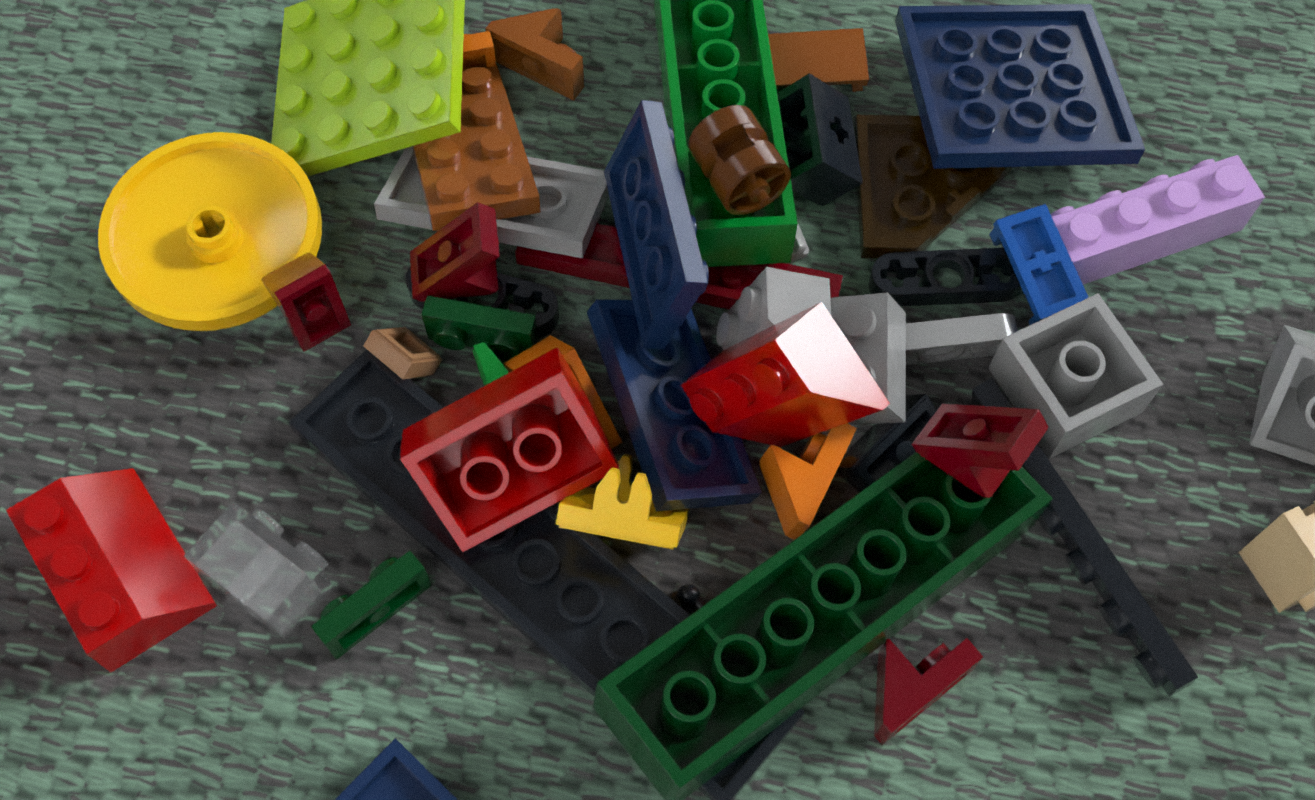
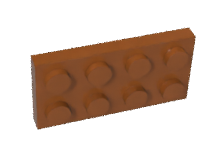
[412,66,541,231]

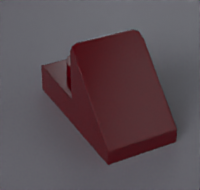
[410,202,500,302]
[261,253,351,352]
[912,404,1049,498]
[874,638,984,746]

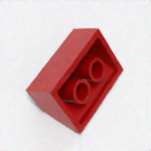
[680,302,890,447]
[400,347,620,552]
[6,468,218,673]

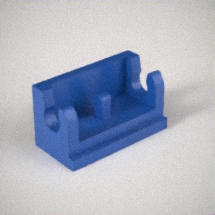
[989,204,1089,326]

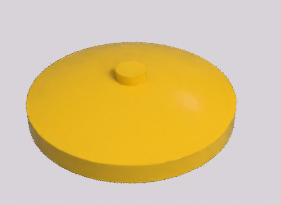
[98,132,322,331]

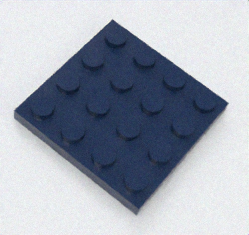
[895,4,1145,169]

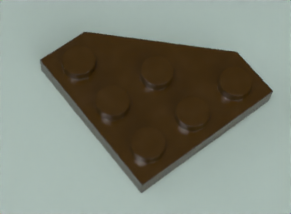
[854,114,1012,258]

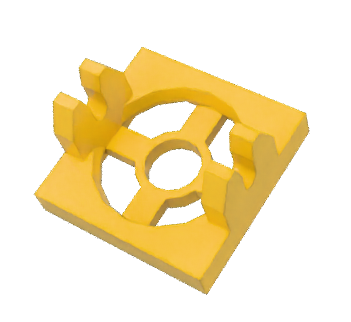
[556,454,689,550]

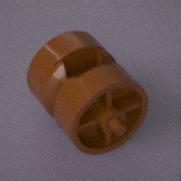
[688,105,791,215]

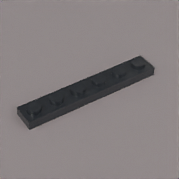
[972,378,1198,697]

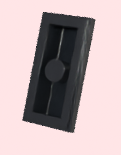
[836,394,937,493]

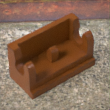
[768,28,869,92]

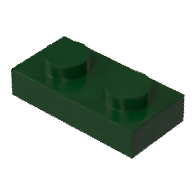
[421,296,539,360]
[311,550,432,660]

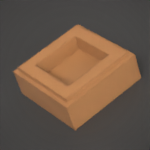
[363,327,442,379]

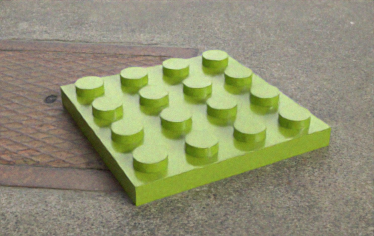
[271,0,465,177]

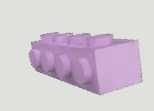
[1051,155,1265,285]

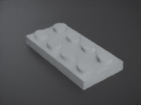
[374,146,609,258]

